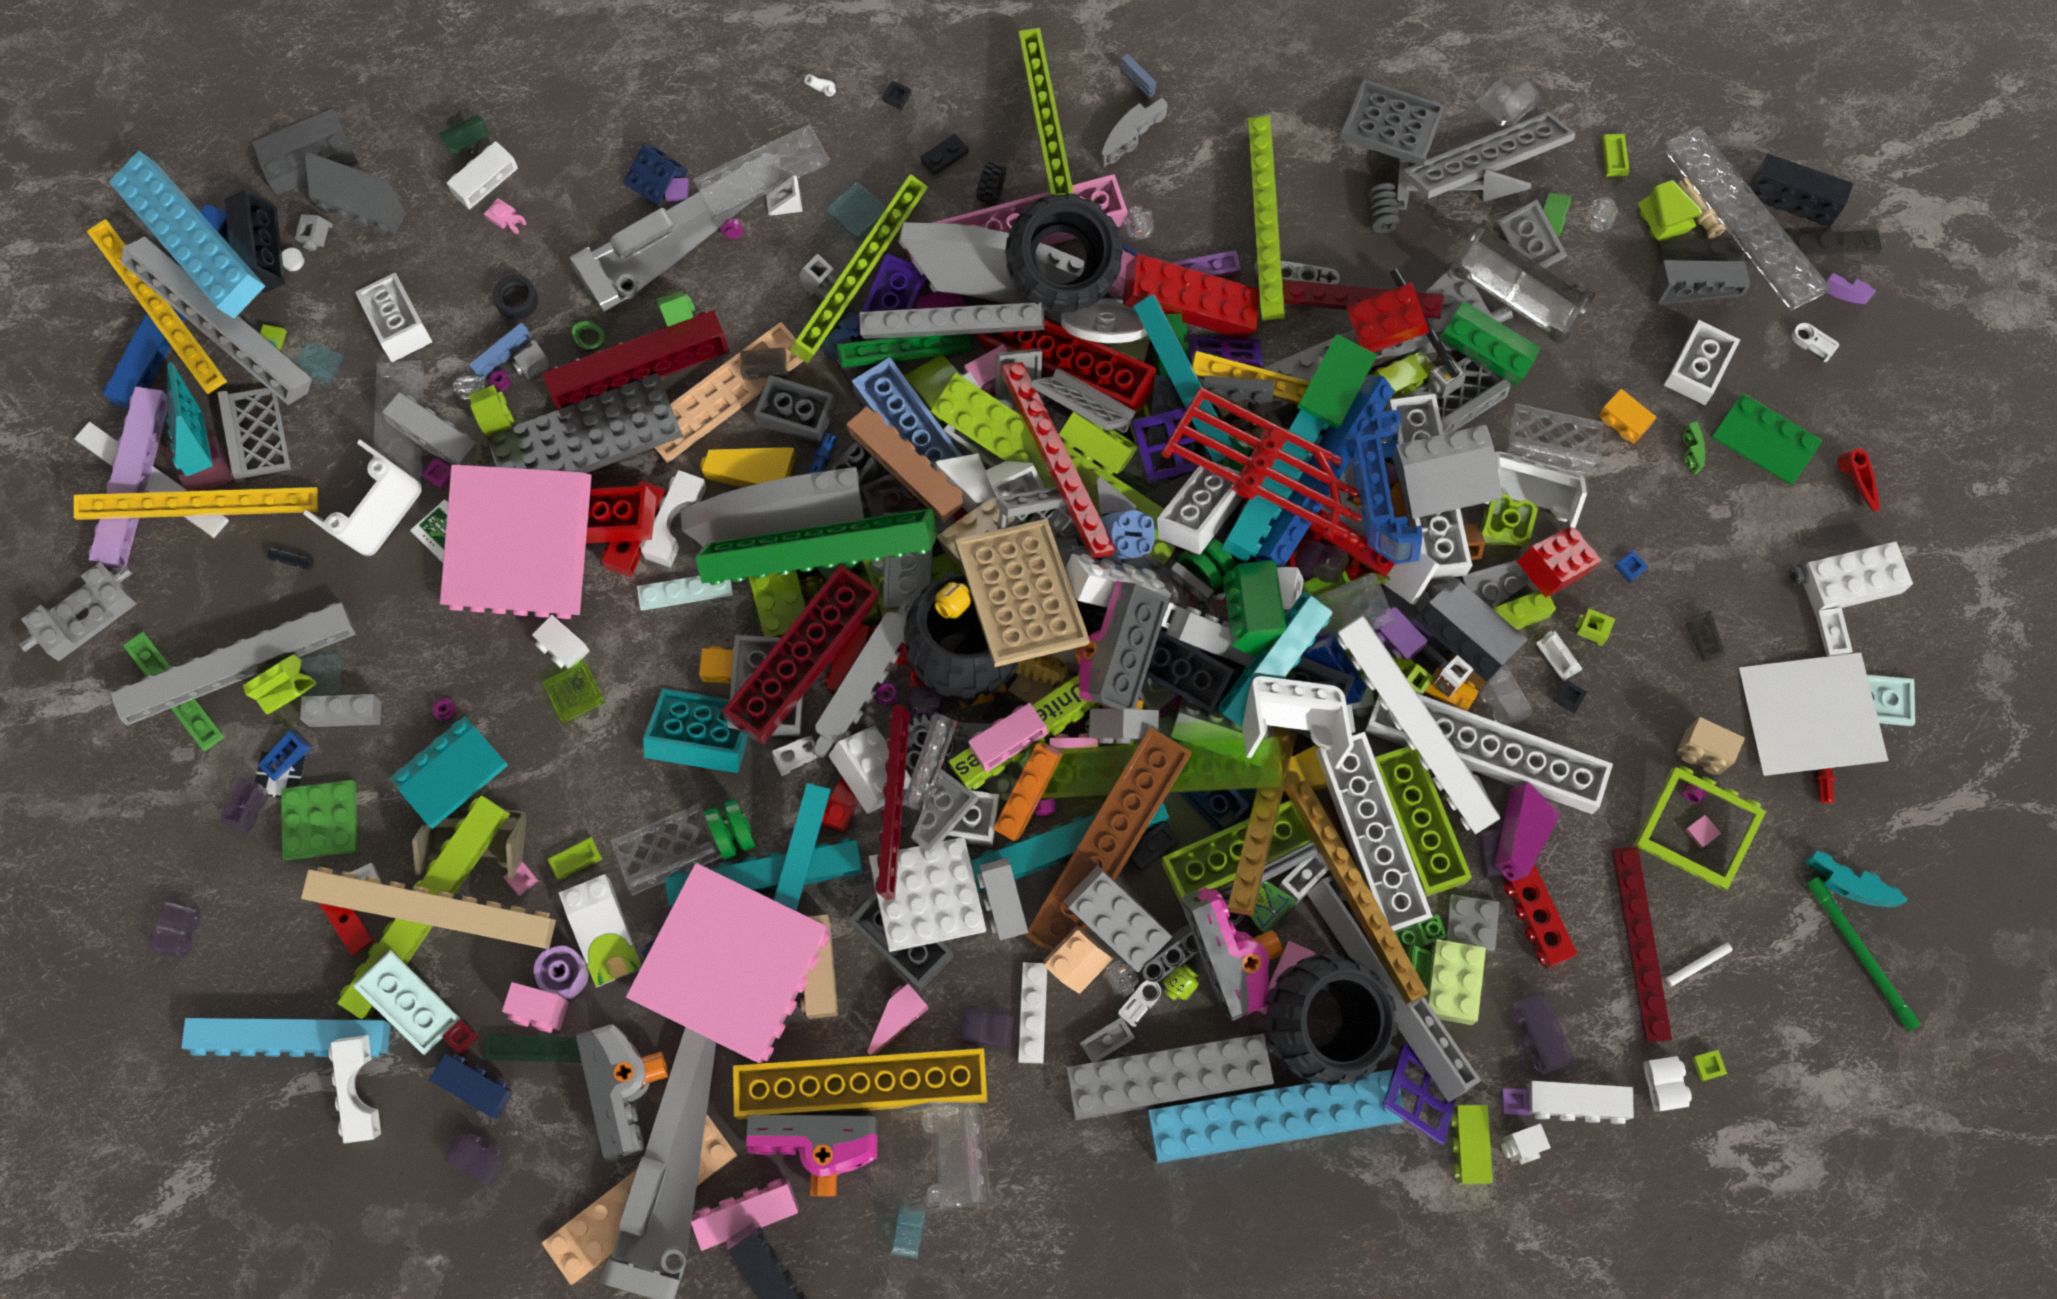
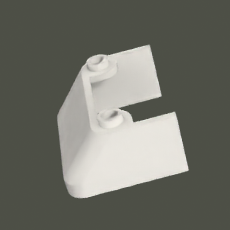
[303,440,421,556]
[1486,452,1587,528]
[1242,676,1354,769]

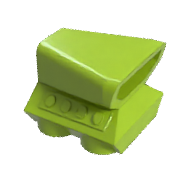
[1638,180,1703,242]
[1480,494,1538,548]
[243,654,317,715]

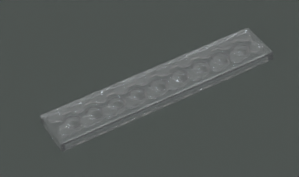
[1662,126,1831,310]

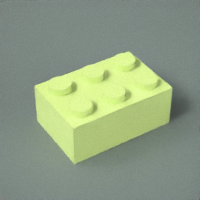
[1426,939,1486,1025]

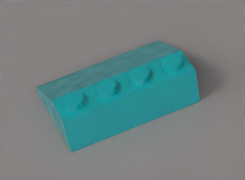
[166,362,213,476]
[643,688,748,773]
[389,716,508,829]

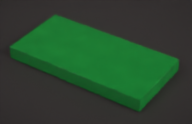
[1297,334,1377,429]

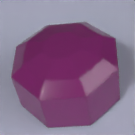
[1034,798,1057,816]

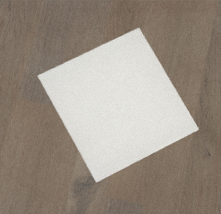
[1739,653,1888,776]

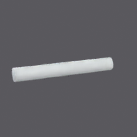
[1665,943,1732,987]

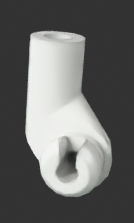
[804,74,836,96]

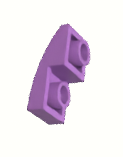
[1821,273,1876,304]

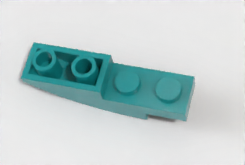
[1804,850,1908,907]

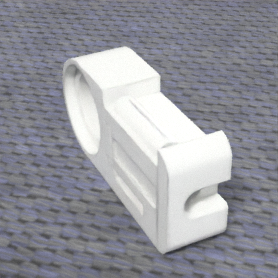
[1792,323,1839,362]
[1118,981,1161,1028]

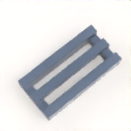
[1120,54,1156,99]

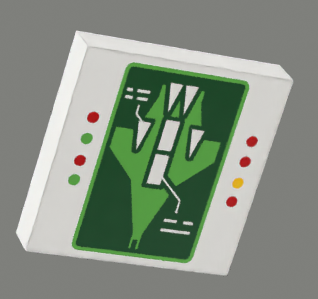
[410,499,448,563]

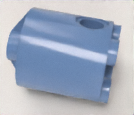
[1100,510,1155,559]

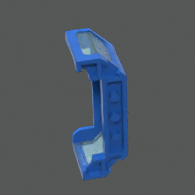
[1353,409,1423,564]

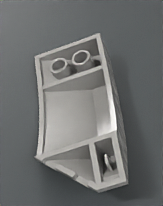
[899,222,1085,325]
[680,467,864,547]

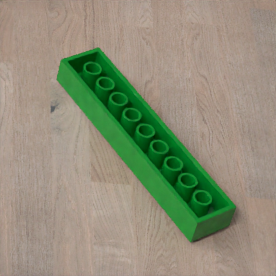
[695,508,938,585]

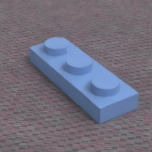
[469,323,531,380]

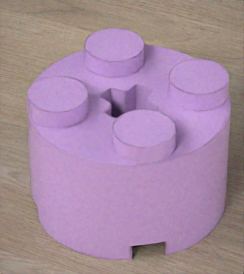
[534,946,589,999]

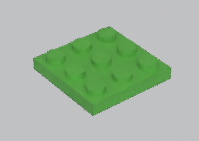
[281,780,358,860]

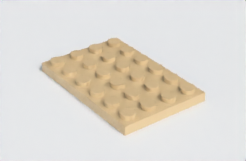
[955,519,1090,667]

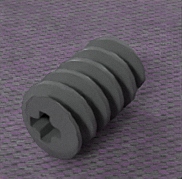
[1368,183,1400,233]

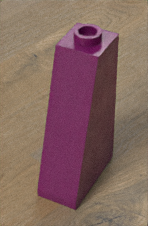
[1495,781,1560,882]

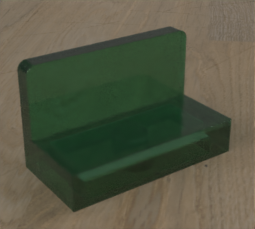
[439,114,490,154]

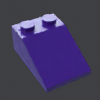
[862,254,926,312]

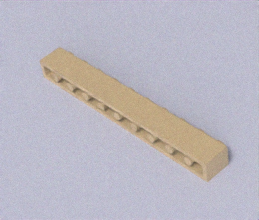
[301,867,556,949]

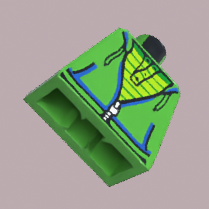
[1244,881,1295,935]

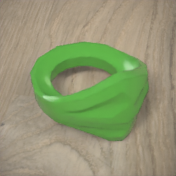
[571,321,604,350]

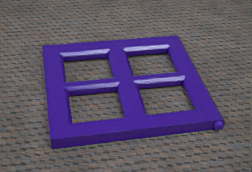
[1189,336,1263,368]
[1131,408,1213,485]
[1382,1044,1457,1145]

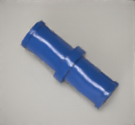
[806,433,838,474]

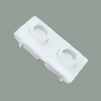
[1536,631,1582,681]

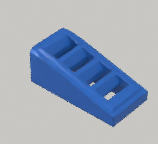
[258,730,312,781]

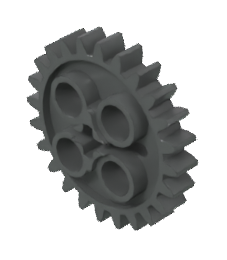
[905,713,970,789]

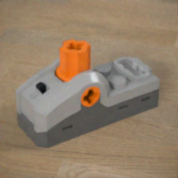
[577,1024,668,1162]

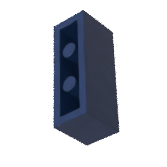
[429,1053,513,1120]

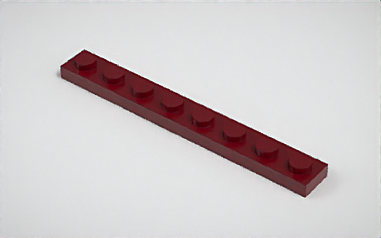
[1282,279,1444,319]
[875,705,910,900]
[1612,846,1672,1043]

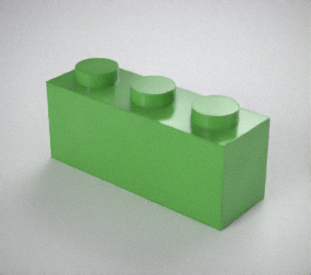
[656,290,695,326]

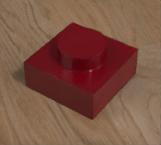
[442,1019,479,1055]

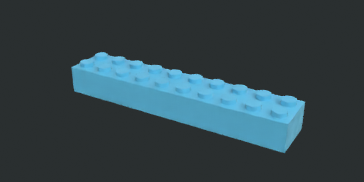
[109,151,265,319]
[1147,1069,1405,1163]

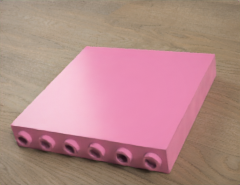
[440,465,591,619]
[626,863,831,1064]

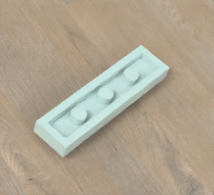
[637,576,733,611]

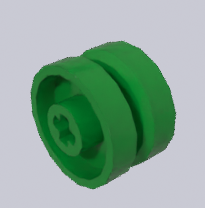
[1178,537,1237,594]
[704,798,756,860]

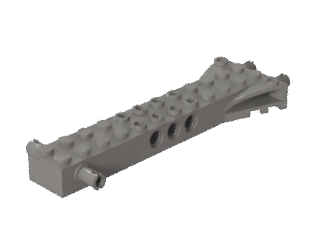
[1237,261,1513,429]

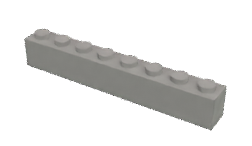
[860,302,1044,339]

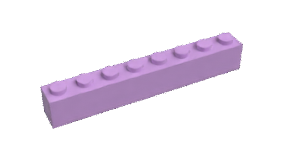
[89,387,168,570]

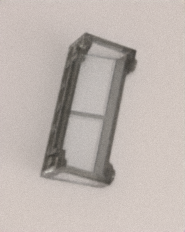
[1450,219,1596,343]

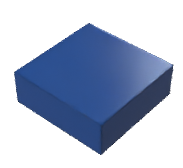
[1614,550,1648,583]

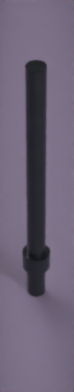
[1390,269,1460,378]

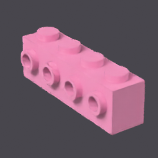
[691,1178,799,1251]

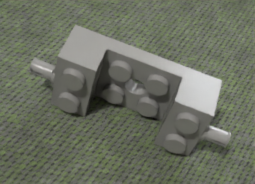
[19,562,137,661]

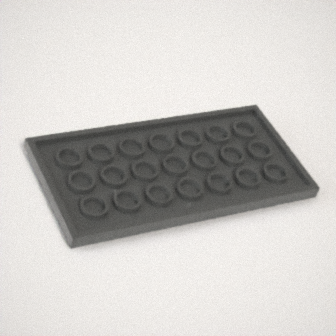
[487,373,683,473]

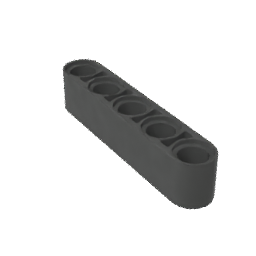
[1139,897,1244,982]

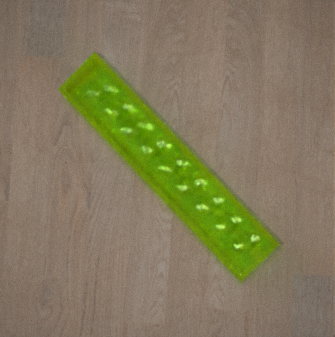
[1041,737,1284,799]

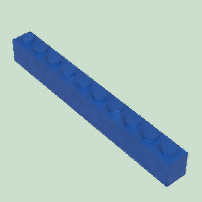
[103,204,229,409]
[1253,375,1395,567]

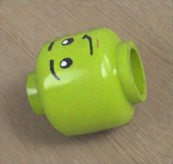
[1163,963,1199,1000]

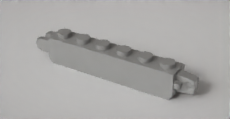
[813,601,912,757]

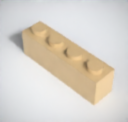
[801,915,838,1019]

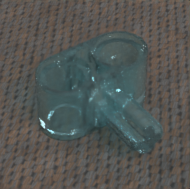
[892,1206,926,1259]

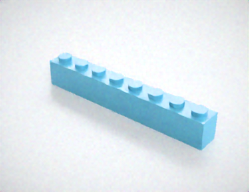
[181,1018,391,1058]

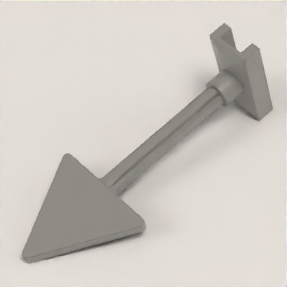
[1397,160,1531,210]

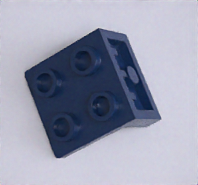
[624,145,688,205]

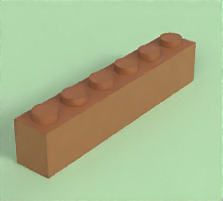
[847,406,964,523]

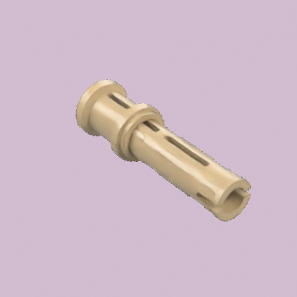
[1677,178,1726,239]

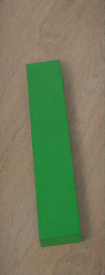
[836,334,973,368]

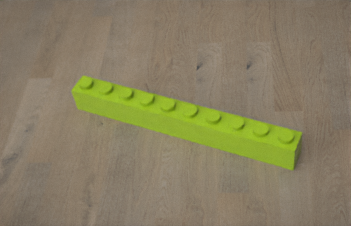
[1019,28,1074,195]
[1248,115,1285,320]
[789,174,928,364]
[337,796,510,1020]

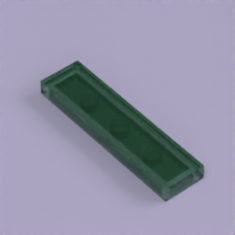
[484,1034,582,1063]

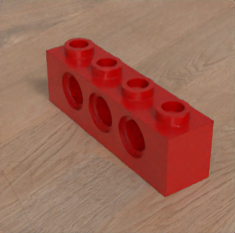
[601,481,667,578]
[1503,865,1578,969]

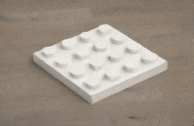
[869,837,986,952]

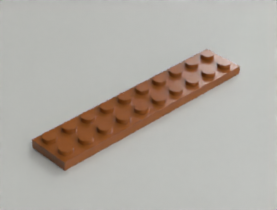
[1024,727,1192,952]

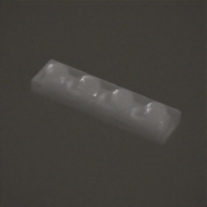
[902,713,957,812]

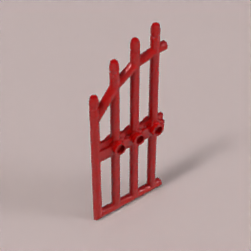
[1161,387,1363,544]

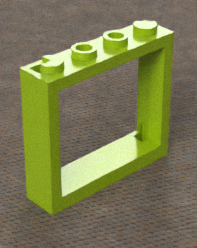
[1634,765,1766,890]

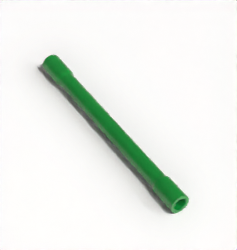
[1806,876,1921,1032]

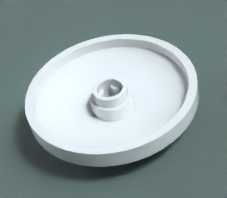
[1061,298,1147,343]

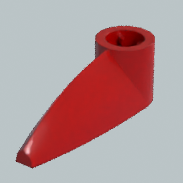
[1837,448,1880,512]

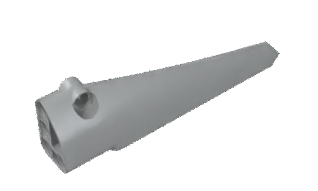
[569,153,780,312]
[601,1027,716,1299]

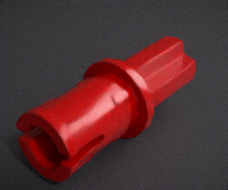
[1815,768,1836,804]

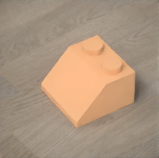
[1044,924,1113,994]

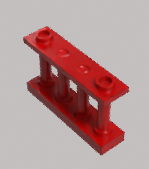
[1296,509,1395,599]

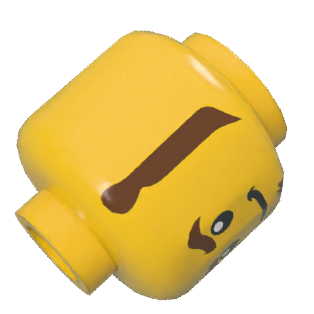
[935,582,971,618]

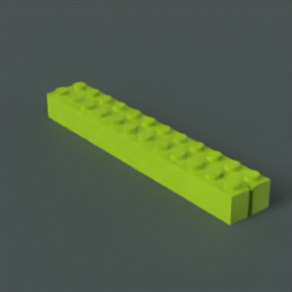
[930,372,1176,565]

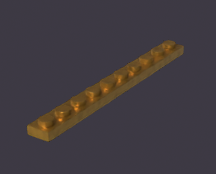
[1228,726,1298,916]
[1285,780,1429,1005]

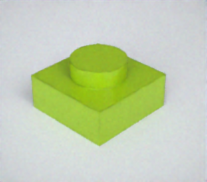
[1692,1050,1727,1082]

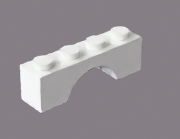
[641,470,707,568]
[329,1035,381,1143]

